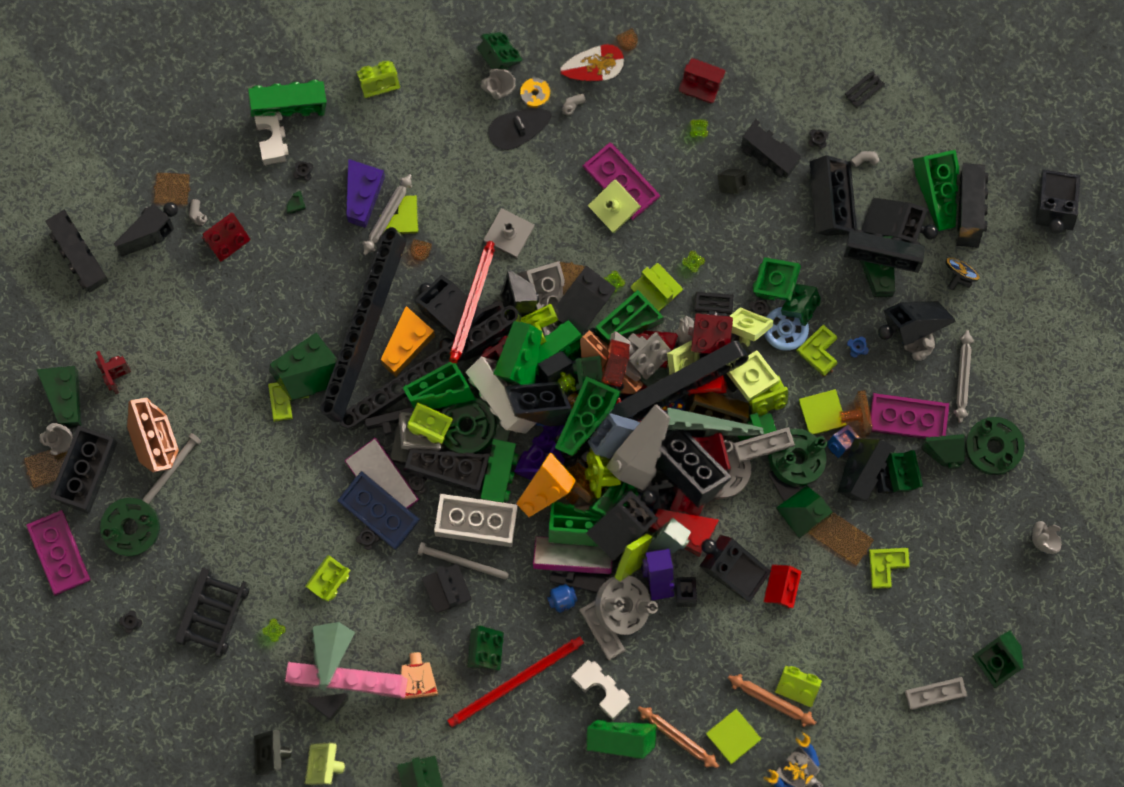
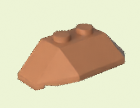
[580,330,643,394]
[127,398,179,473]

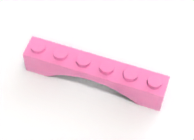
[285,662,408,699]

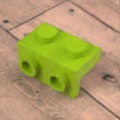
[407,402,453,443]
[305,555,350,602]
[775,666,822,708]

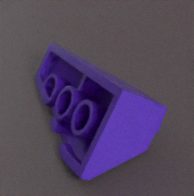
[514,425,565,480]

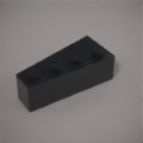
[956,163,989,248]

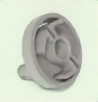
[714,440,751,499]
[595,576,658,635]

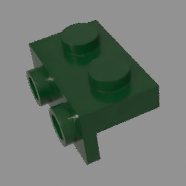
[781,284,821,326]
[573,355,605,394]
[886,450,923,492]

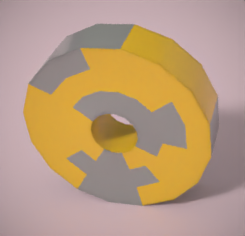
[520,78,550,108]

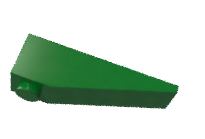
[912,150,959,231]
[555,376,621,456]

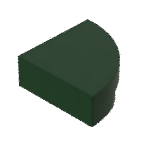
[287,190,306,214]

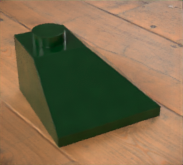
[921,434,965,469]
[776,486,833,539]
[973,630,1024,688]

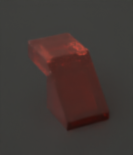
[602,339,630,387]

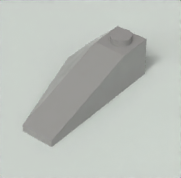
[517,261,565,336]
[607,405,670,490]

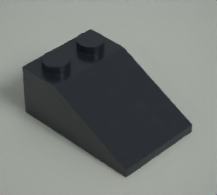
[554,265,617,335]
[505,381,571,427]

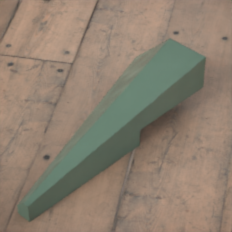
[666,407,764,436]
[311,622,355,691]

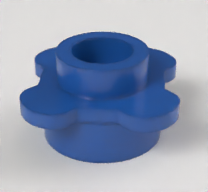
[847,337,869,358]

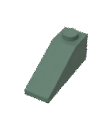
[647,518,691,553]

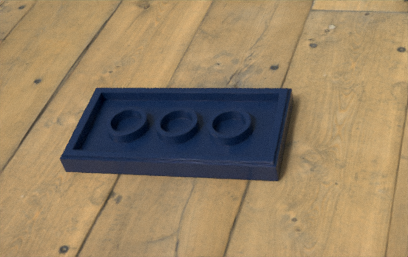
[337,471,420,550]

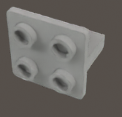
[628,332,671,380]

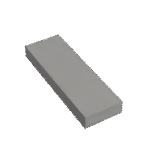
[733,427,795,463]
[579,600,626,661]
[904,677,967,710]

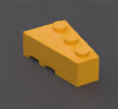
[381,306,435,377]
[516,452,576,517]

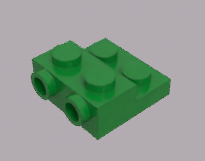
[753,257,801,301]

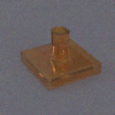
[839,390,873,437]
[565,463,606,504]

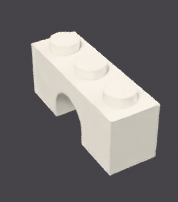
[255,113,289,165]
[571,660,630,720]

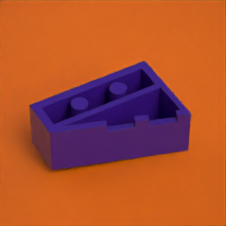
[347,159,385,228]
[642,549,674,601]

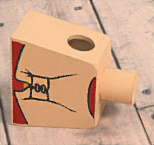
[401,653,438,699]

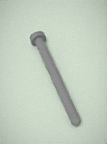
[138,433,202,506]
[417,542,509,579]

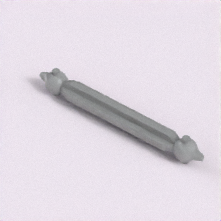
[363,174,412,255]
[954,330,974,423]

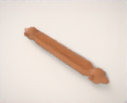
[728,674,816,727]
[638,707,719,768]

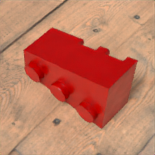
[649,509,719,557]

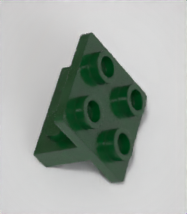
[476,32,522,70]
[467,625,504,671]
[397,756,443,787]

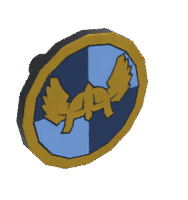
[945,258,979,290]

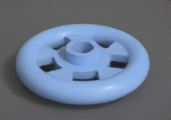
[764,307,809,351]

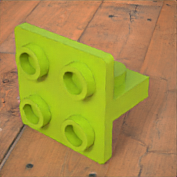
[357,61,400,98]
[631,263,683,311]
[748,376,788,416]
[585,447,621,498]

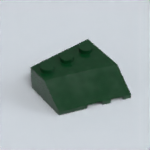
[269,333,337,401]

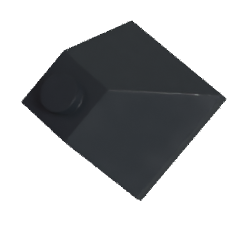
[501,271,539,320]

